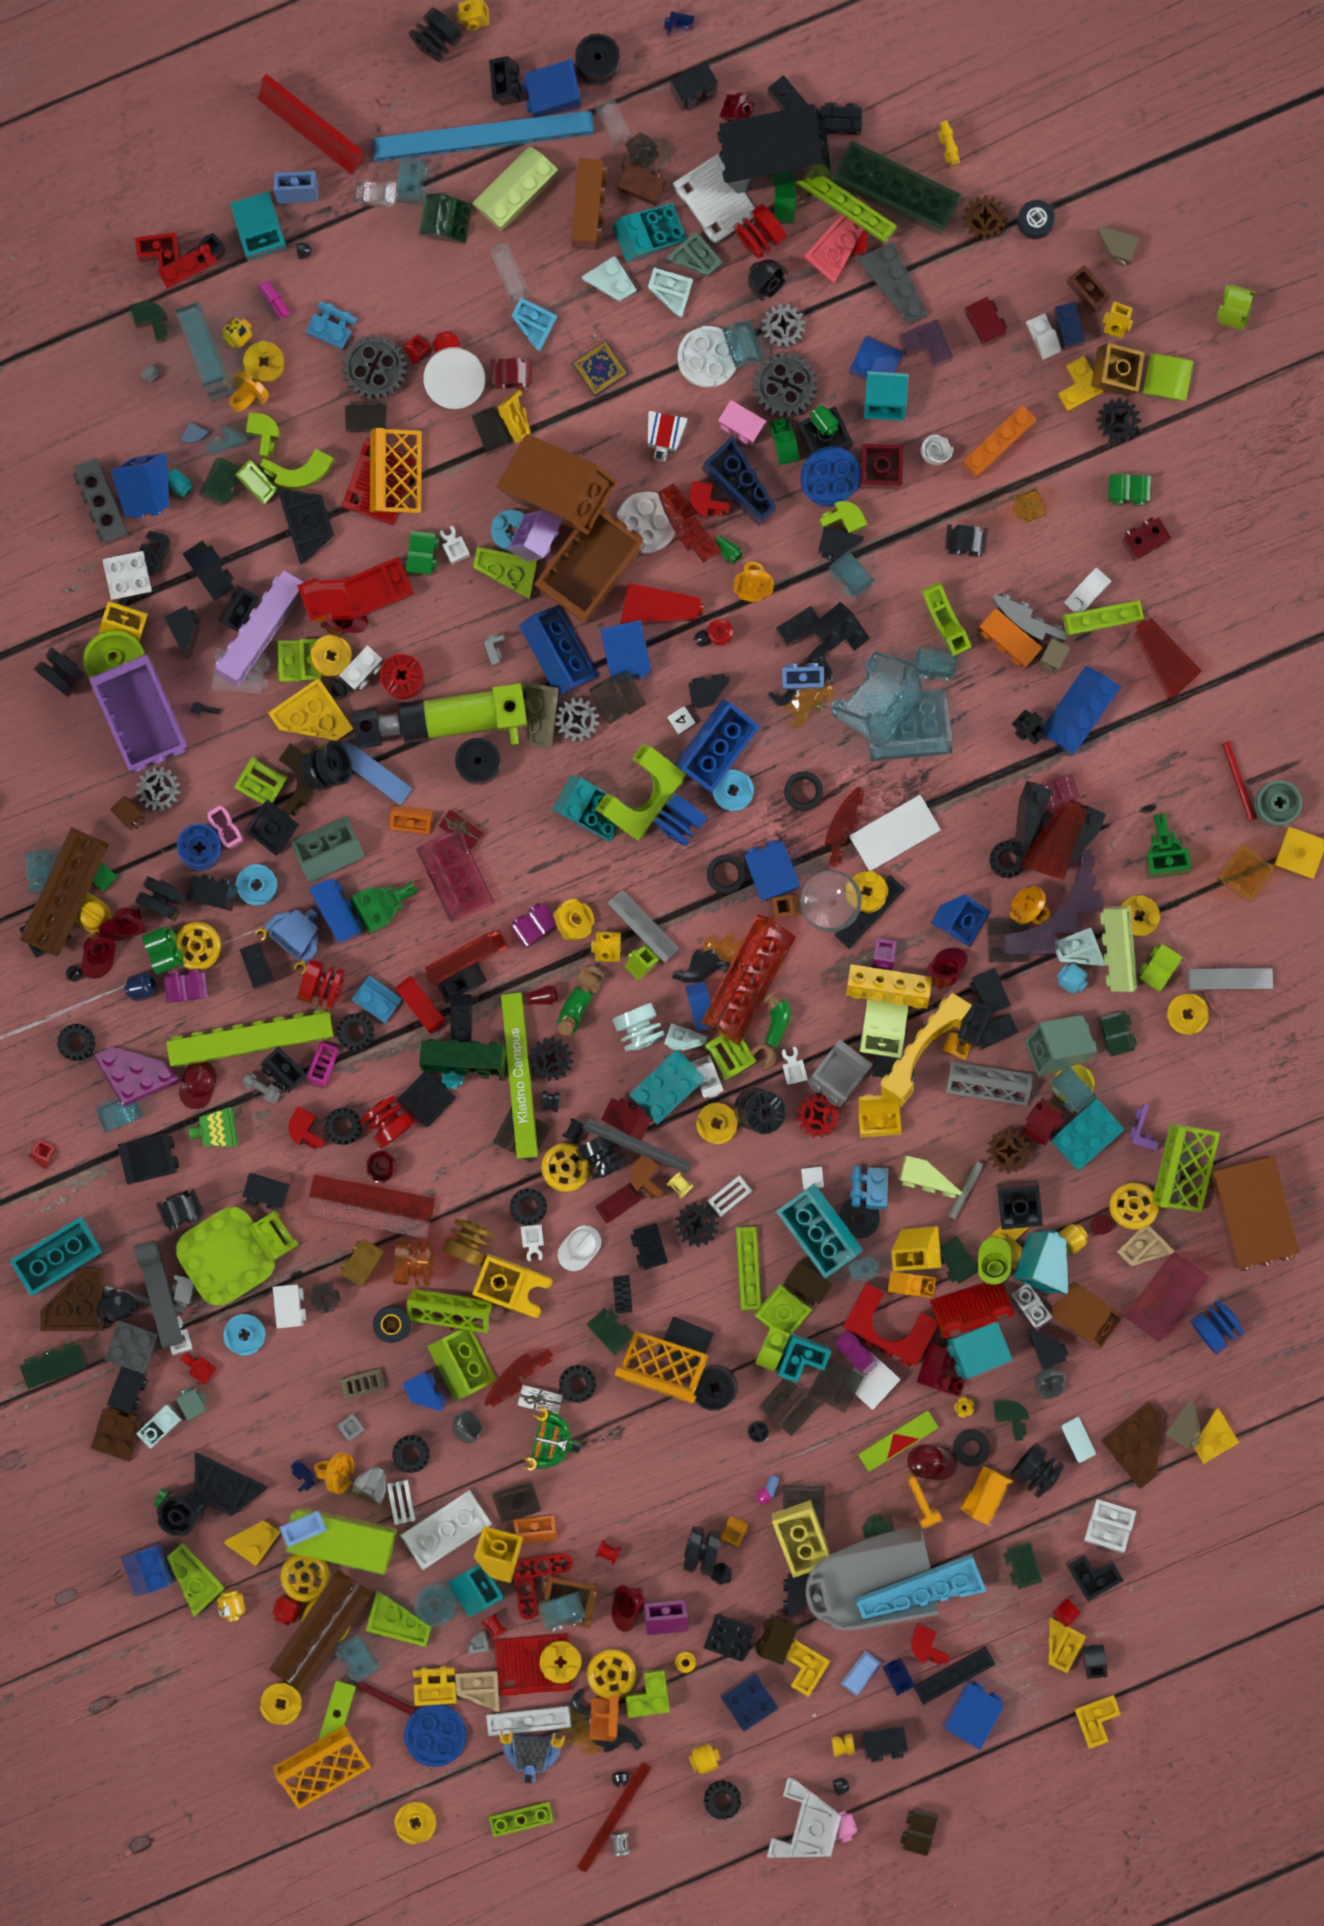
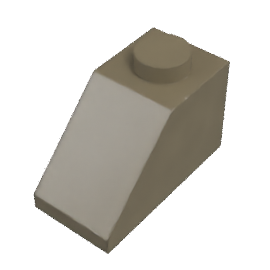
[1096,226,1139,266]
[1166,1400,1201,1451]

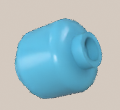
[1057,964,1088,994]

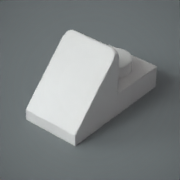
[1026,313,1061,360]

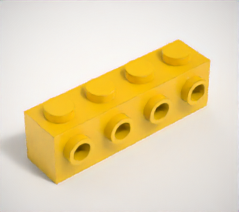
[845,964,932,1009]

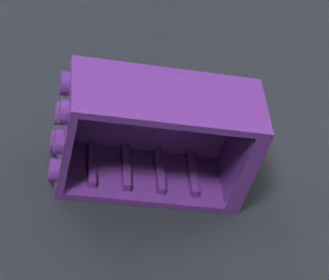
[89,653,188,772]

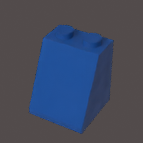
[522,59,581,118]
[111,452,169,519]
[600,620,651,684]
[744,840,801,903]
[121,1543,174,1596]
[942,1680,1004,1750]

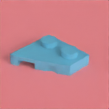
[511,298,557,352]

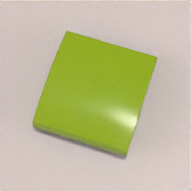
[1143,353,1194,402]
[276,639,322,682]

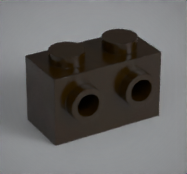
[784,1261,833,1305]
[755,1614,798,1665]

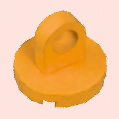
[229,371,269,412]
[733,561,774,602]
[1010,885,1050,925]
[314,1452,355,1494]

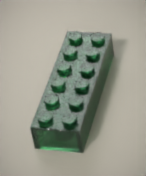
[832,140,961,236]

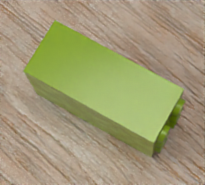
[284,1506,398,1574]

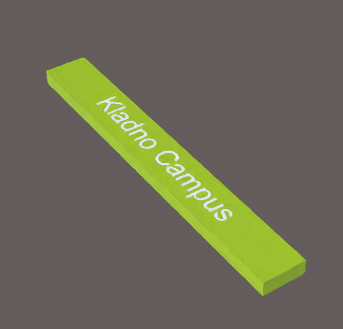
[501,993,539,1159]

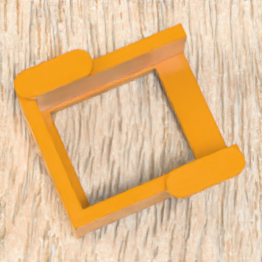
[960,1466,1014,1526]

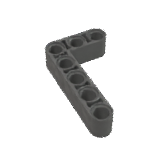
[134,1240,183,1349]

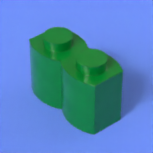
[1107,474,1151,506]
[406,531,439,576]
[142,926,184,974]

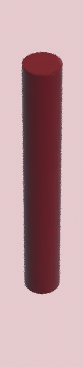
[356,1681,415,1716]

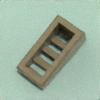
[340,1369,386,1400]

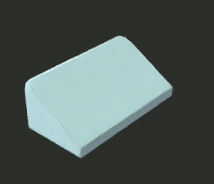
[1060,1416,1096,1464]

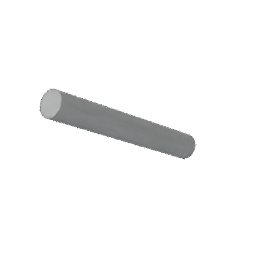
[948,1161,984,1220]

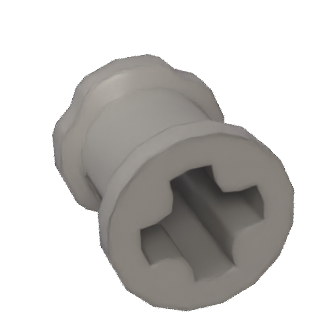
[610,1832,631,1856]

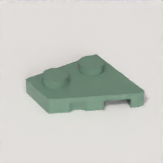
[666,232,723,277]

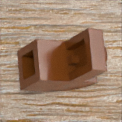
[768,893,810,920]
[630,1155,663,1199]

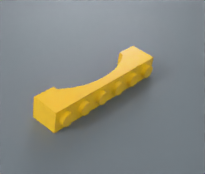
[880,993,972,1107]

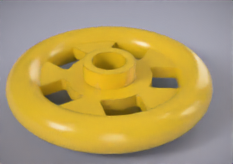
[176,921,221,971]
[541,1143,590,1192]
[1109,1182,1159,1230]
[280,1554,330,1602]
[587,1649,637,1699]

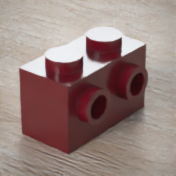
[964,296,1008,347]
[1122,517,1171,561]
[601,1097,652,1140]

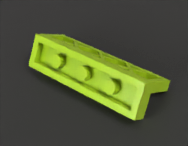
[407,1288,493,1333]

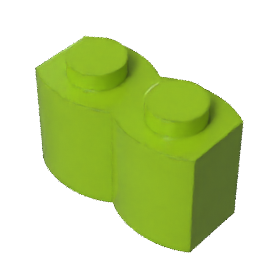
[1137,944,1183,993]

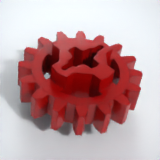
[796,1094,841,1138]

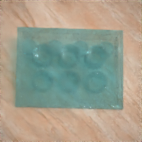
[863,689,953,761]

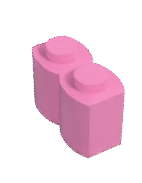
[208,805,243,850]

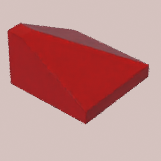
[852,231,867,255]
[404,333,432,365]
[28,1138,57,1169]

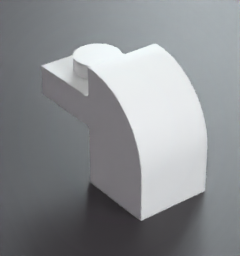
[1064,567,1111,613]
[691,1055,723,1098]

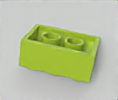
[427,1329,497,1402]

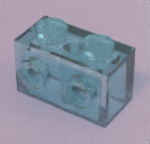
[395,157,429,205]
[24,849,56,894]
[335,1632,380,1683]

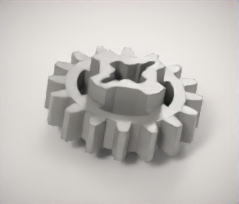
[761,303,806,349]
[555,698,599,743]
[136,767,181,811]

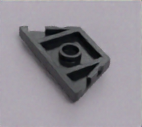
[277,488,334,565]
[194,1452,268,1516]

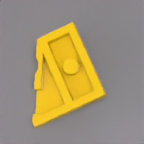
[497,389,530,443]
[1194,1408,1239,1464]

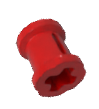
[595,1539,621,1564]
[481,1613,507,1640]

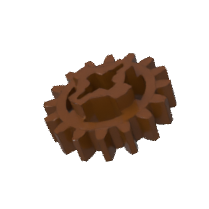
[962,195,1007,241]
[986,1129,1031,1174]

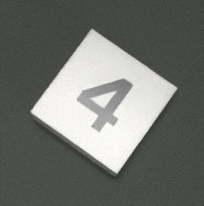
[667,706,696,735]

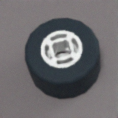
[1017,200,1055,239]

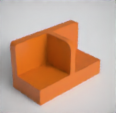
[589,1695,619,1741]

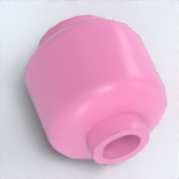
[835,1811,857,1843]

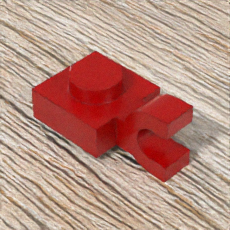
[180,1352,217,1385]

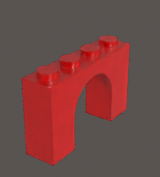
[842,1283,938,1367]

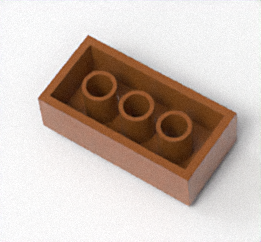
[571,158,607,250]

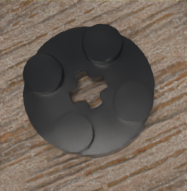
[839,1199,880,1239]

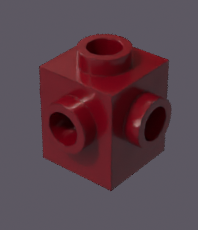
[719,92,754,122]

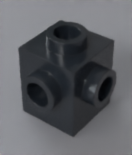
[1011,709,1049,745]

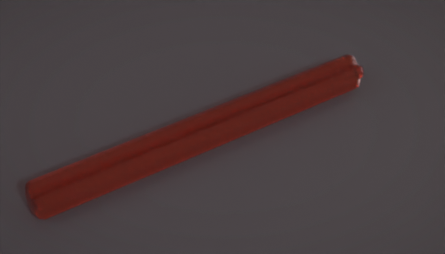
[577,1762,651,1872]

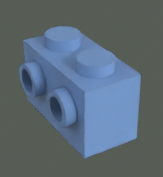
[274,171,319,204]
[781,663,824,690]

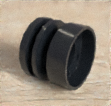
[408,7,463,63]
[734,1087,786,1134]
[575,1136,629,1181]
[694,1365,738,1411]
[1010,1442,1065,1498]

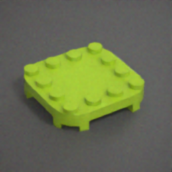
[176,1207,275,1306]

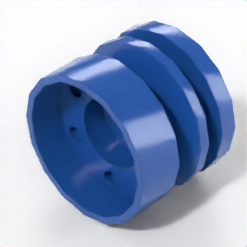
[653,793,708,847]
[177,824,222,871]
[1190,1299,1245,1355]

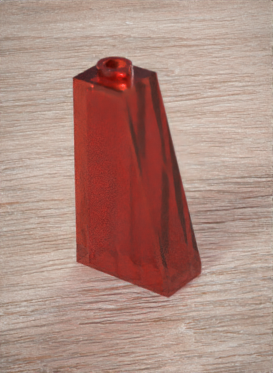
[1134,618,1202,701]
[1020,799,1087,880]
[425,930,508,986]

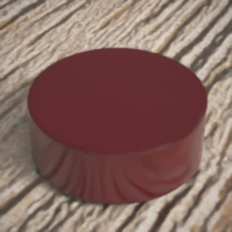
[1091,1214,1112,1235]

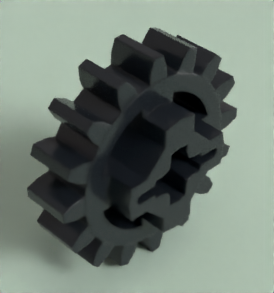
[1096,398,1141,443]
[529,1037,574,1081]
[674,1202,719,1247]

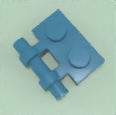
[306,301,358,350]
[850,1166,888,1210]

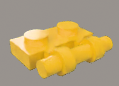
[938,121,960,169]
[413,1666,457,1706]

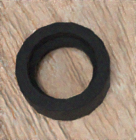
[784,771,823,811]
[707,854,746,894]

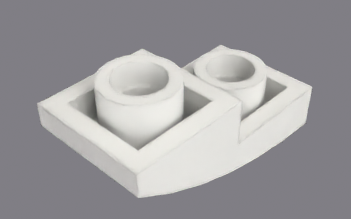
[1011,1284,1053,1331]

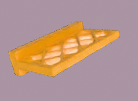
[370,428,422,513]
[614,1331,708,1404]
[905,1471,942,1529]
[273,1725,371,1810]

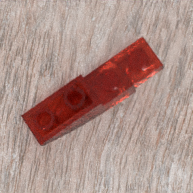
[658,483,721,563]
[824,787,864,868]
[484,1348,553,1407]

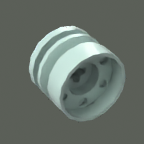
[612,1003,665,1052]

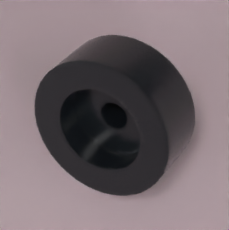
[711,1562,732,1585]

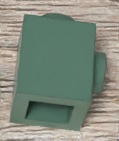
[176,1387,208,1420]

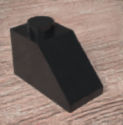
[818,527,864,560]
[437,963,487,1003]
[1027,1329,1068,1370]

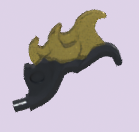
[768,644,833,728]
[672,934,762,984]
[556,1689,643,1755]

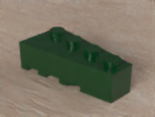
[419,1039,508,1081]

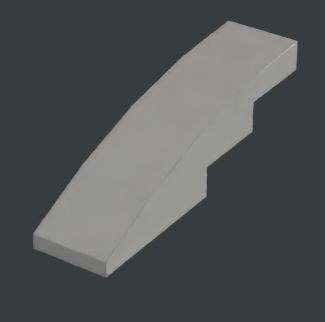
[1188,968,1273,990]

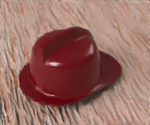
[321,615,368,636]
[98,907,145,941]
[81,932,116,979]
[927,948,968,989]
[179,1061,217,1109]
[907,1445,957,1480]
[611,1585,645,1632]

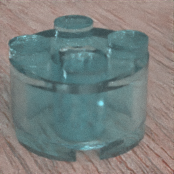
[415,1582,457,1626]

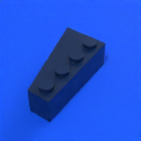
[701,435,776,527]

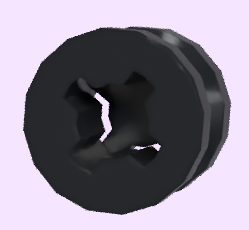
[541,1091,560,1113]
[748,1421,769,1443]

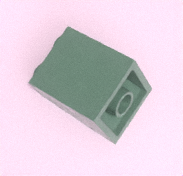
[1025,1015,1097,1077]

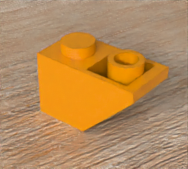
[888,1271,936,1298]

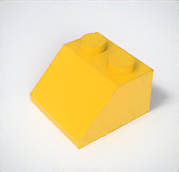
[474,1526,523,1583]

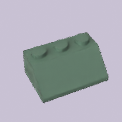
[291,815,365,883]

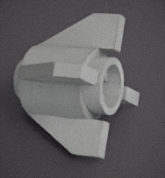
[351,1466,387,1505]

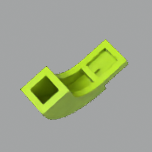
[260,448,335,490]
[921,582,972,656]

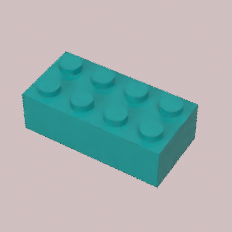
[776,1183,863,1278]
[10,1217,105,1296]

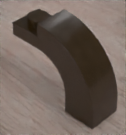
[278,743,315,817]

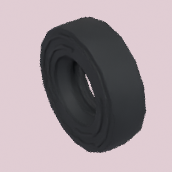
[953,1429,990,1467]

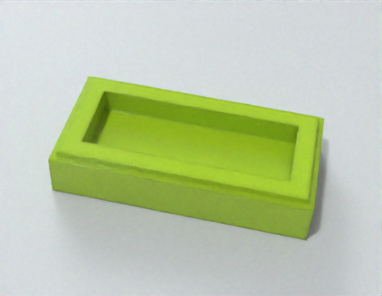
[235,460,277,504]

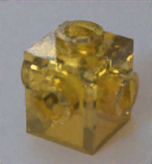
[1012,488,1046,524]

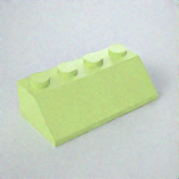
[472,146,559,232]
[1100,905,1138,992]

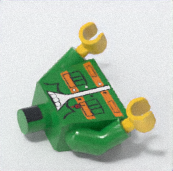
[523,1406,581,1471]

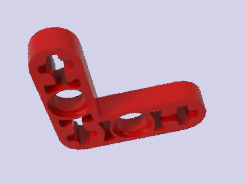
[513,1553,573,1620]

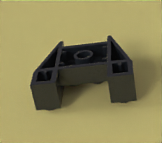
[1014,781,1106,875]

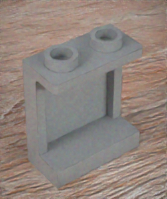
[807,1040,873,1107]

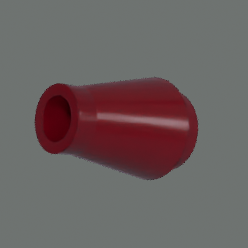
[526,985,558,1005]

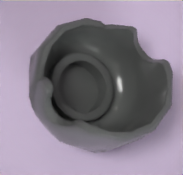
[1035,1368,1066,1399]
[452,1410,483,1443]

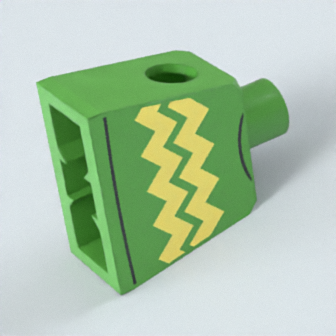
[189,1107,238,1147]

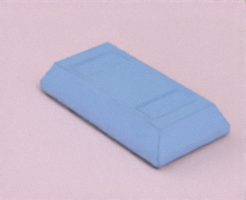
[280,1511,326,1547]
[840,1651,882,1696]

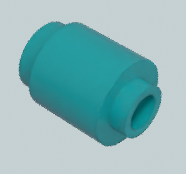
[168,468,194,498]

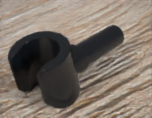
[190,702,221,715]

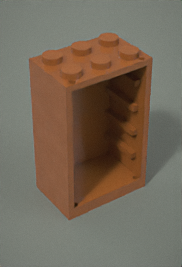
[496,433,617,535]
[534,507,646,625]
[1210,1156,1300,1271]

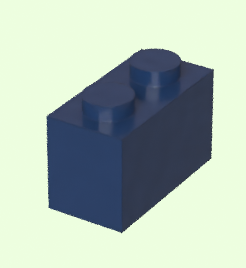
[1053,302,1085,351]

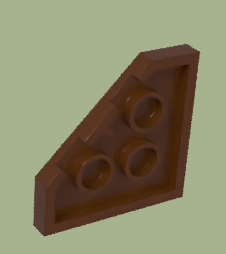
[40,1268,104,1331]
[1101,1401,1162,1489]

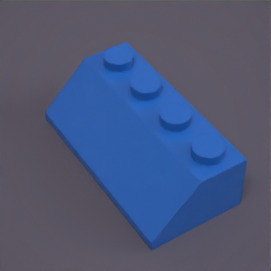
[518,604,598,697]
[1044,666,1121,756]
[674,699,760,793]

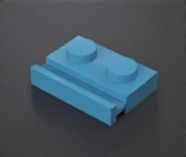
[351,975,402,1023]

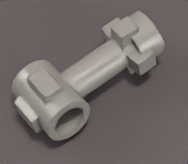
[242,1073,281,1103]

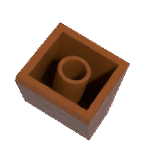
[1051,1281,1123,1350]

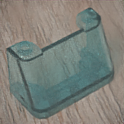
[830,651,923,745]

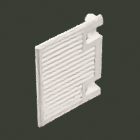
[673,154,755,243]

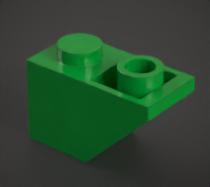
[769,418,800,465]

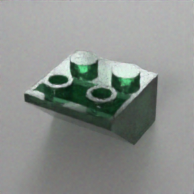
[419,193,472,244]

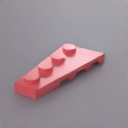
[804,196,874,284]

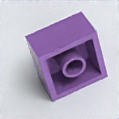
[507,510,561,562]

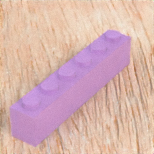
[215,570,304,688]

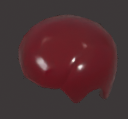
[366,1150,397,1183]

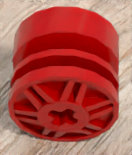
[733,204,787,260]
[380,654,425,700]
[297,959,345,1010]
[359,1095,415,1149]

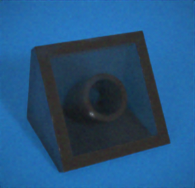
[492,1480,541,1523]

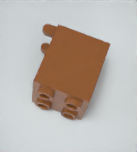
[538,1574,599,1628]

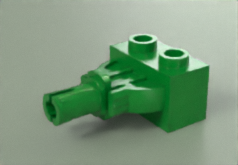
[1145,813,1192,879]
[350,881,418,936]

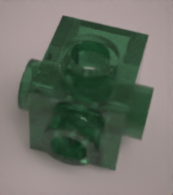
[862,1513,894,1539]

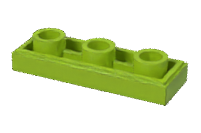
[318,1680,356,1740]
[488,1801,554,1837]

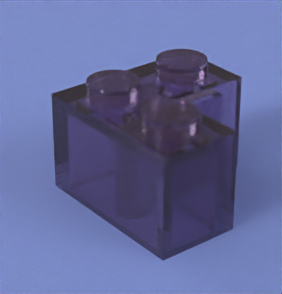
[898,319,953,368]

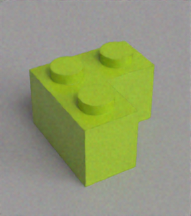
[626,1668,670,1718]

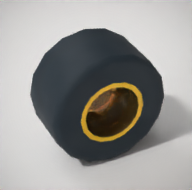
[373,1305,411,1343]

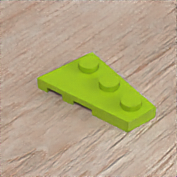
[473,547,538,600]
[167,1543,225,1617]
[366,1590,432,1647]

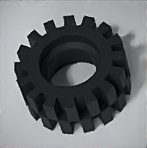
[989,840,1027,878]
[336,1013,374,1051]
[57,1024,96,1061]
[324,1108,362,1145]
[510,1188,547,1225]
[613,1275,632,1314]
[559,1365,596,1403]
[392,1435,430,1473]
[704,1780,741,1820]

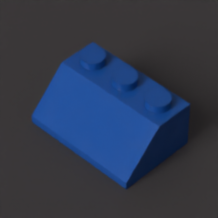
[308,878,364,945]

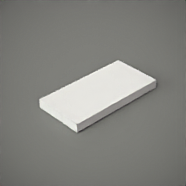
[849,795,941,871]
[400,1490,492,1570]

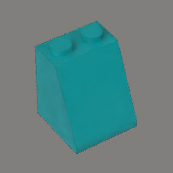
[1013,1230,1068,1294]
[947,1322,1012,1379]

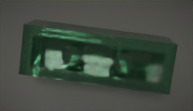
[20,1341,89,1389]

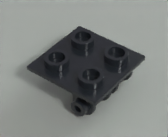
[703,1613,755,1662]

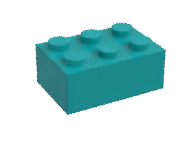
[629,1050,706,1124]
[1049,1099,1125,1171]

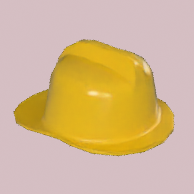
[74,893,112,933]

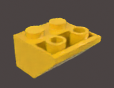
[98,600,149,642]
[891,1226,941,1271]

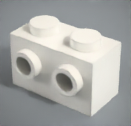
[339,645,384,692]
[273,1284,306,1328]

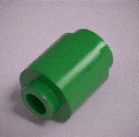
[809,405,839,436]

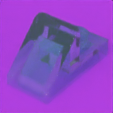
[205,424,248,456]

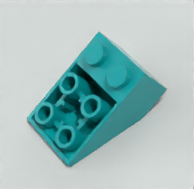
[230,191,287,262]
[612,203,687,263]
[552,774,629,842]

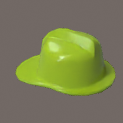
[978,1237,1012,1285]

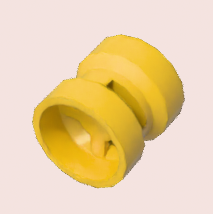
[831,1734,855,1758]

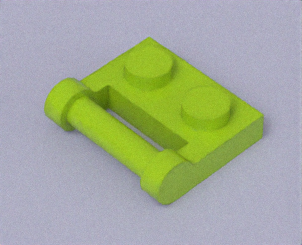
[234,756,289,804]
[704,1027,757,1081]
[248,1211,299,1262]

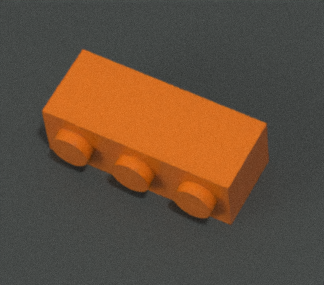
[978,608,1042,669]

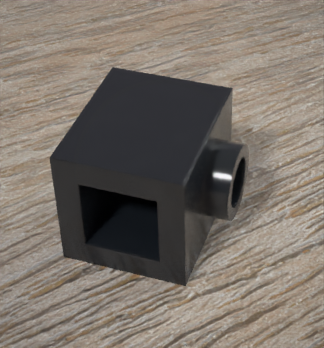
[1083,1644,1107,1679]

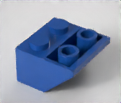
[402,1371,447,1411]

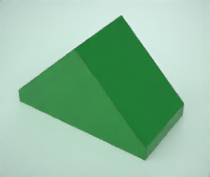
[774,182,795,224]

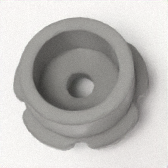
[139,364,158,383]

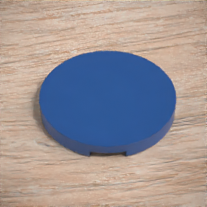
[800,446,861,507]
[404,1704,467,1767]

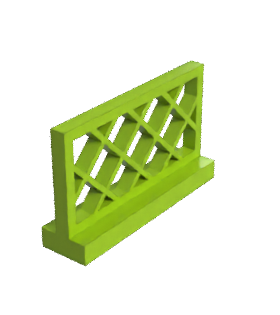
[1152,1122,1220,1213]

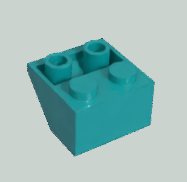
[864,371,909,421]
[448,1563,505,1617]

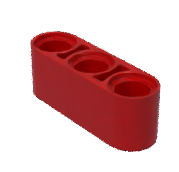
[395,975,447,1034]

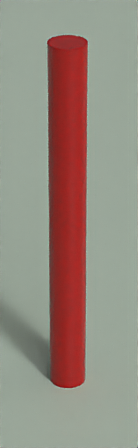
[1222,741,1256,821]

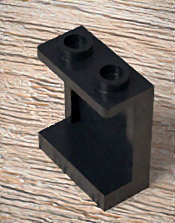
[117,1133,180,1185]

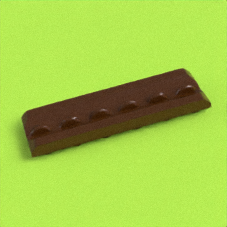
[20,827,109,957]
[269,1570,372,1693]

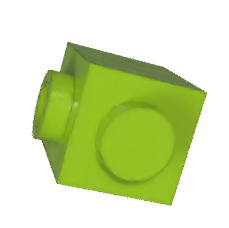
[624,944,661,981]

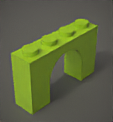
[595,743,686,841]

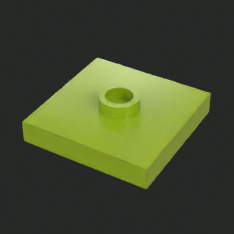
[754,1283,812,1333]

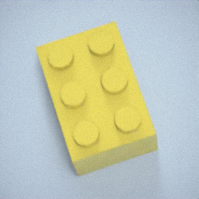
[772,1500,831,1578]

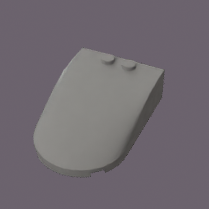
[806,1526,938,1630]

